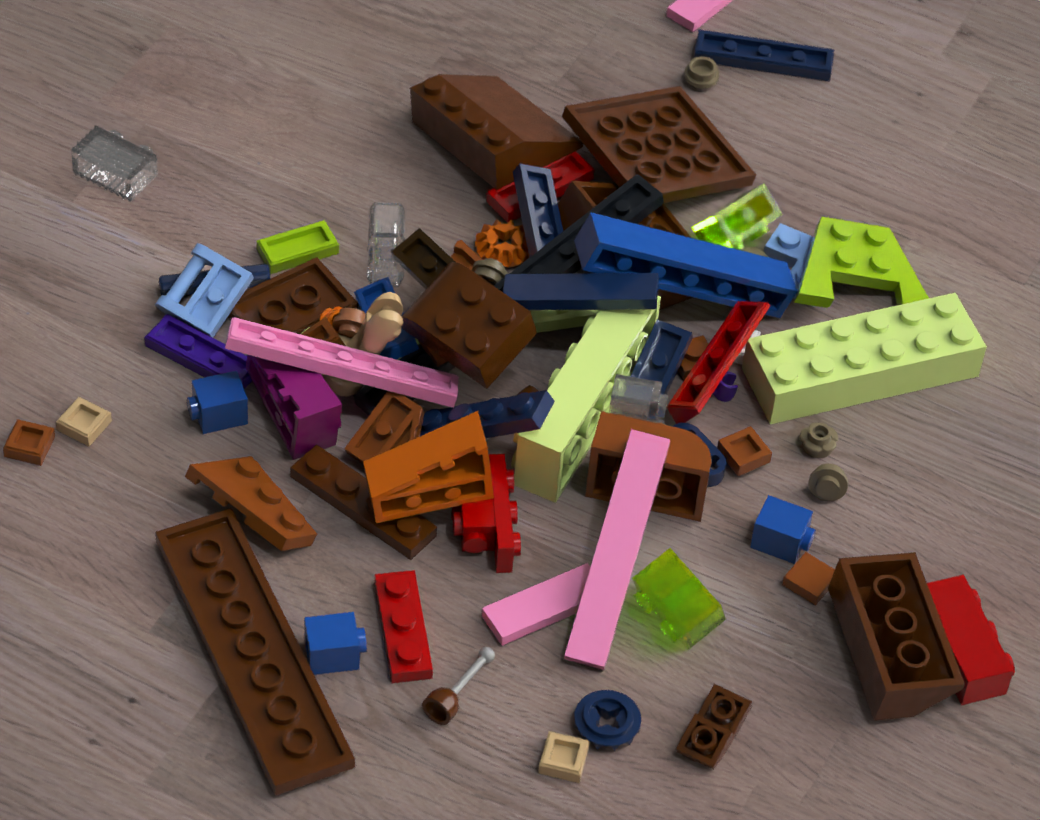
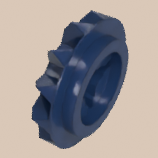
[574,690,641,751]

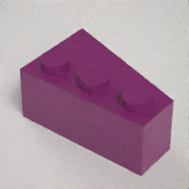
[246,354,342,460]

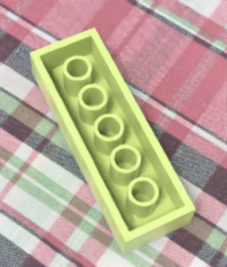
[742,293,987,424]
[511,296,661,503]

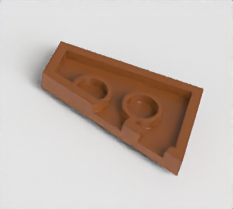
[185,456,317,551]

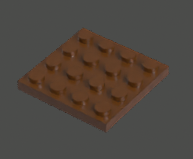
[562,86,757,203]

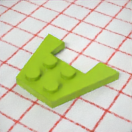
[794,216,929,308]

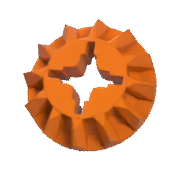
[475,219,529,267]

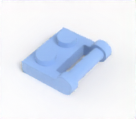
[155,243,254,338]

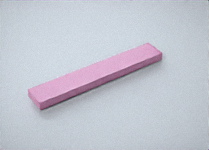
[225,317,459,408]
[564,429,670,670]

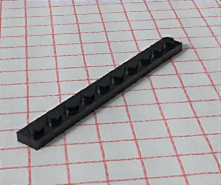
[353,174,664,416]

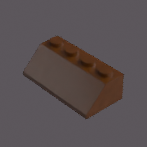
[828,552,965,721]

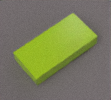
[256,220,339,274]

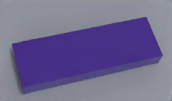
[144,314,252,389]

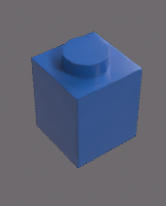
[187,371,248,434]
[750,495,816,564]
[304,612,367,675]

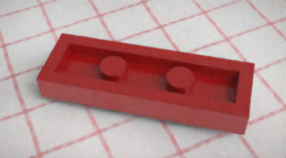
[486,151,595,223]
[489,454,521,573]
[374,570,433,683]

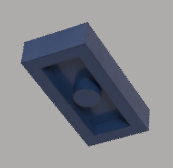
[626,319,693,404]

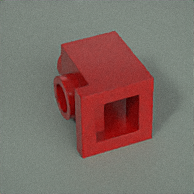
[451,498,496,553]

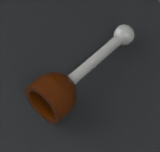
[422,647,495,725]

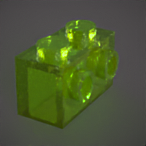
[691,183,783,250]
[632,548,726,650]

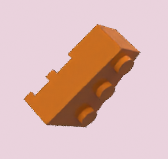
[363,411,494,523]

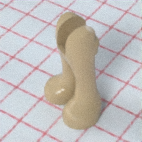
[322,292,403,397]

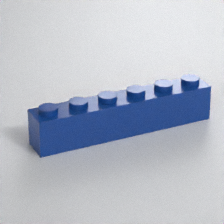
[574,212,798,318]

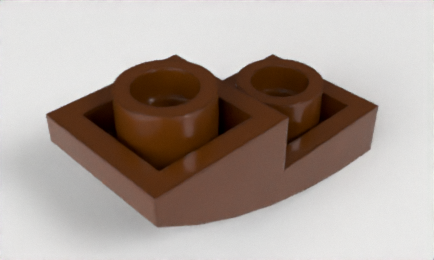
[676,684,752,770]

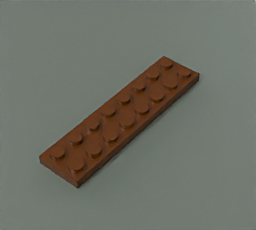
[155,508,355,796]

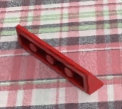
[667,301,770,424]

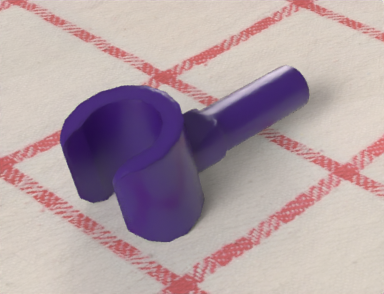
[712,371,738,402]

